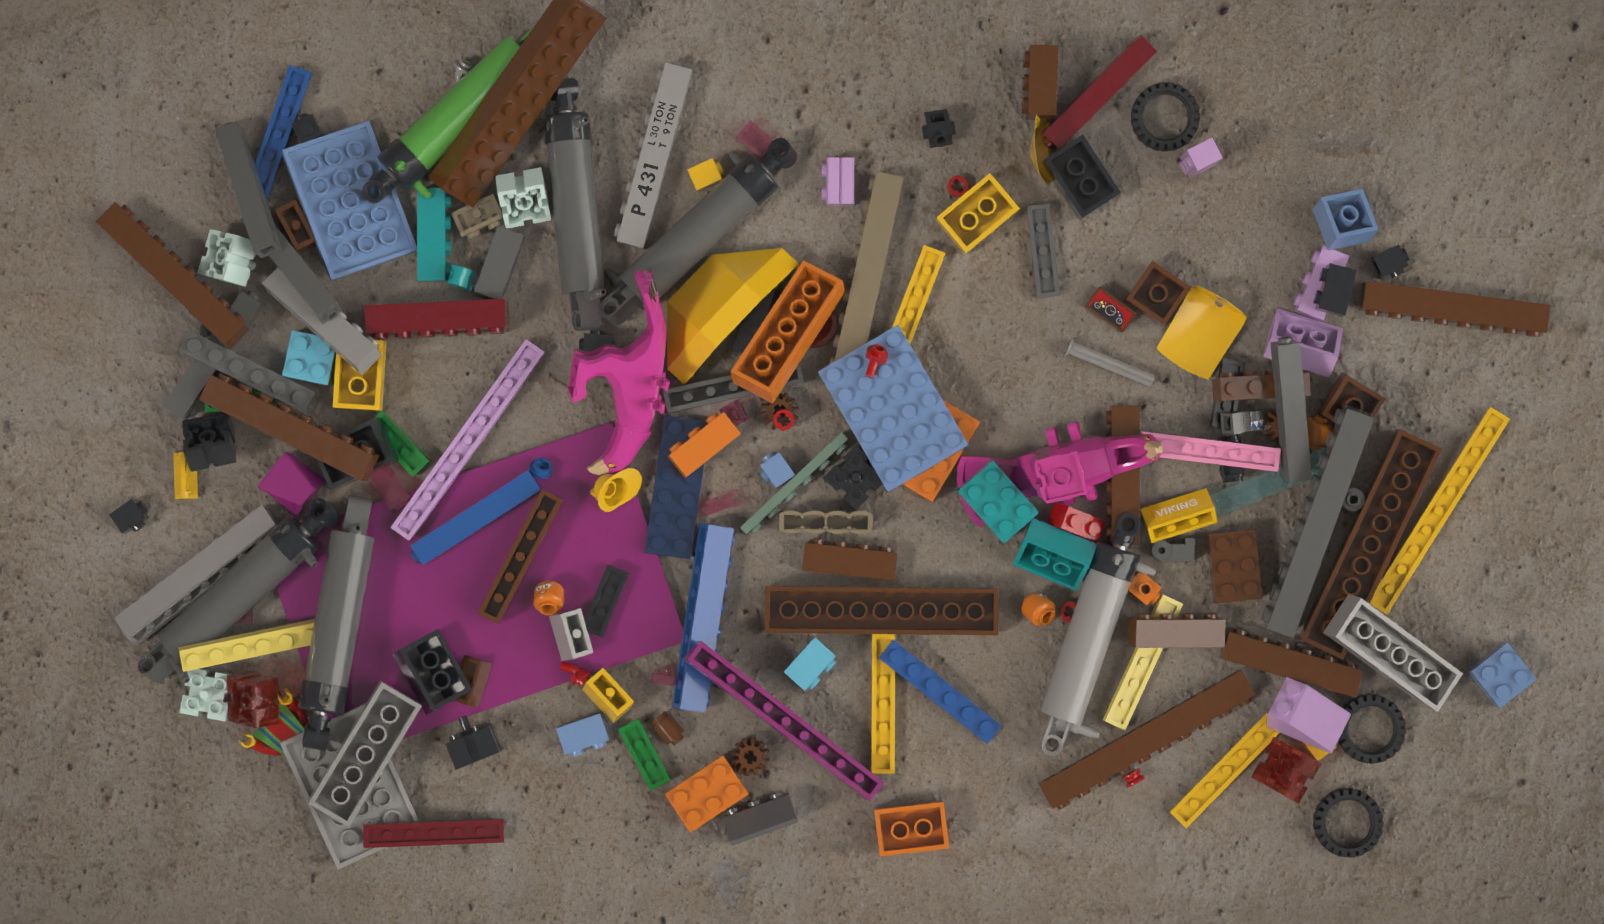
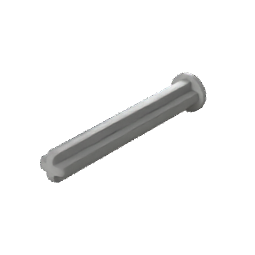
[1065,338,1155,386]

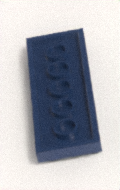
[644,415,708,560]

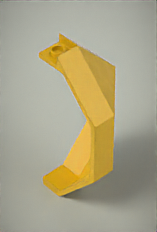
[667,248,799,385]

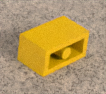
[582,668,634,723]

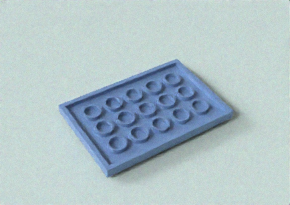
[281,121,417,282]
[818,325,969,492]

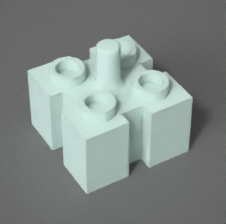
[495,167,551,229]
[197,229,256,287]
[179,668,238,721]

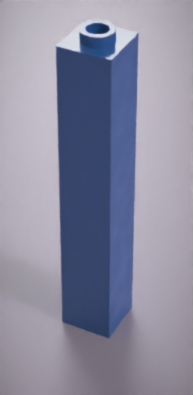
[410,470,542,565]

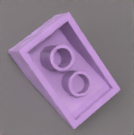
[1267,677,1351,754]

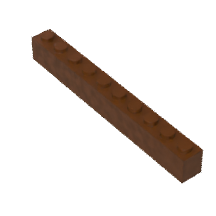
[1038,670,1256,810]

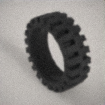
[1131,82,1200,152]
[1338,694,1406,764]
[1313,788,1384,858]

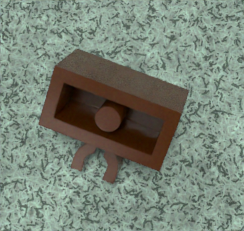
[275,200,317,254]

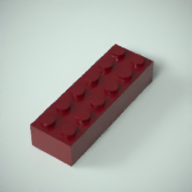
[364,299,510,340]

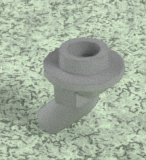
[453,59,473,83]

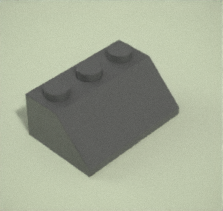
[723,791,798,846]

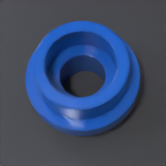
[529,457,552,479]

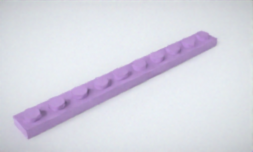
[390,339,546,542]

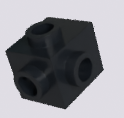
[922,109,956,148]

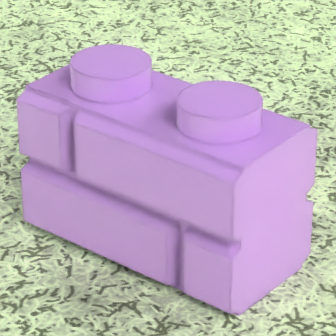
[822,157,855,206]

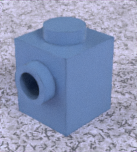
[759,451,795,488]

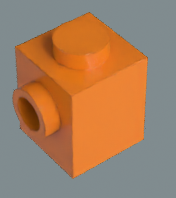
[1128,572,1162,606]

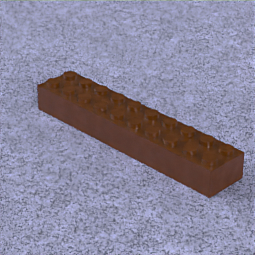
[429,0,607,207]
[1298,429,1442,660]
[765,586,999,635]

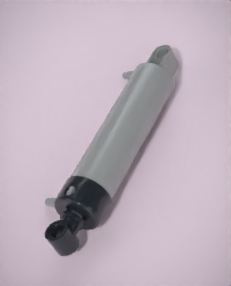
[1040,512,1156,756]

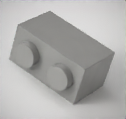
[549,608,593,661]

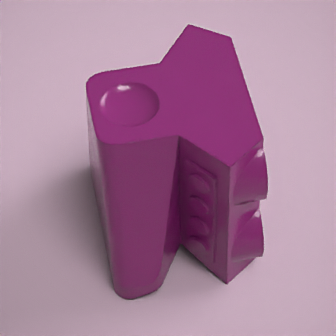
[258,451,326,516]

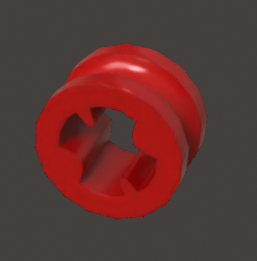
[947,176,969,197]
[773,409,794,431]
[1059,602,1076,622]
[1121,768,1145,788]

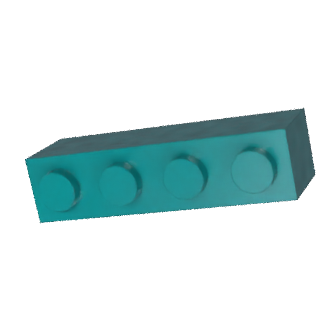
[417,188,451,282]

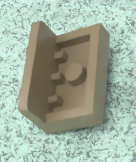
[451,194,504,240]

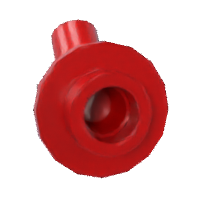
[865,344,889,378]
[560,661,592,687]

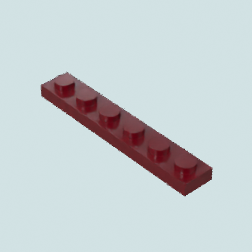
[363,818,504,848]

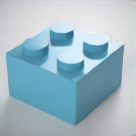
[282,330,336,386]
[784,637,836,691]

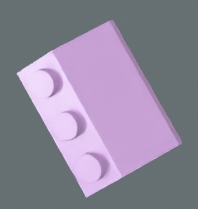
[1263,308,1343,378]

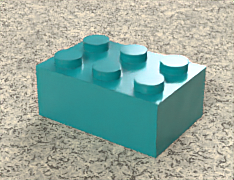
[955,460,1039,543]
[1012,518,1097,591]

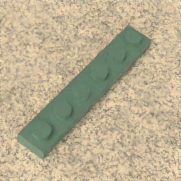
[740,432,848,534]

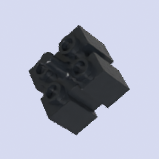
[182,412,236,472]
[823,445,883,510]
[445,715,503,770]

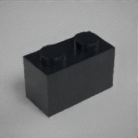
[1313,263,1357,317]

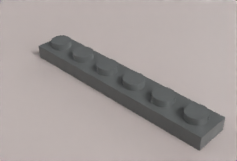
[178,330,315,413]

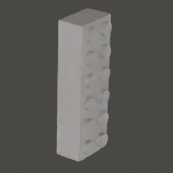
[1323,594,1463,712]
[307,680,422,827]

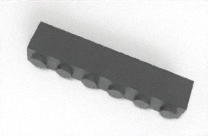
[663,363,804,414]

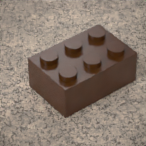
[1021,45,1058,121]
[1206,529,1263,604]

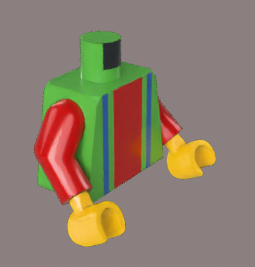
[238,688,308,756]

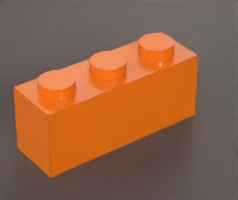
[667,412,741,478]

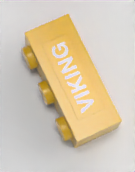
[1140,488,1218,543]

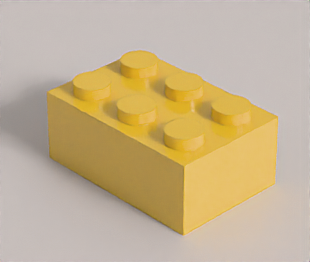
[936,173,1020,255]
[333,340,387,411]

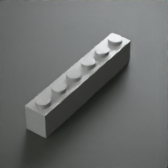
[262,268,381,375]

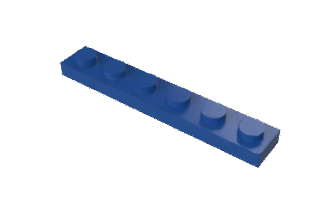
[255,65,313,202]
[878,640,1002,744]

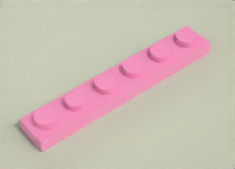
[1141,432,1281,472]

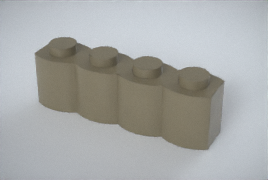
[779,510,873,534]

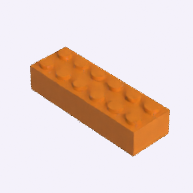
[730,260,845,404]

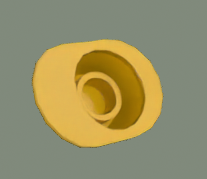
[590,468,642,512]

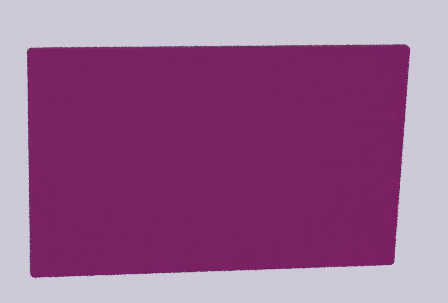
[276,423,683,739]

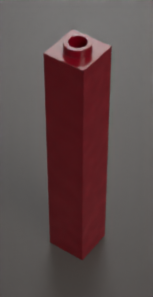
[1040,35,1157,150]

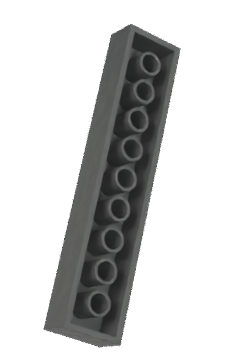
[1262,404,1374,638]

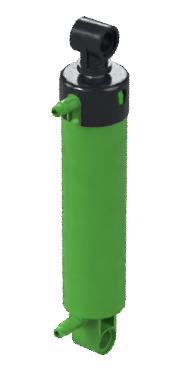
[362,24,536,204]

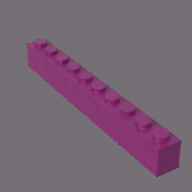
[683,641,884,801]

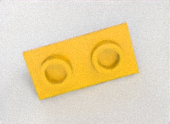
[173,452,198,499]

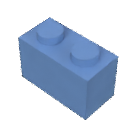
[556,713,610,757]

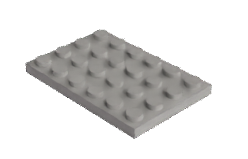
[280,703,419,869]

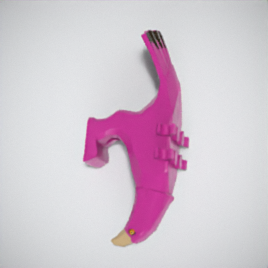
[567,270,670,475]
[957,421,1163,528]

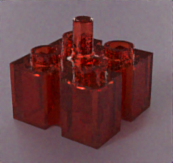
[227,671,281,728]
[1251,737,1322,804]

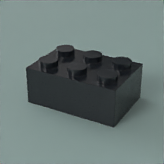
[1041,135,1121,220]
[317,418,399,490]

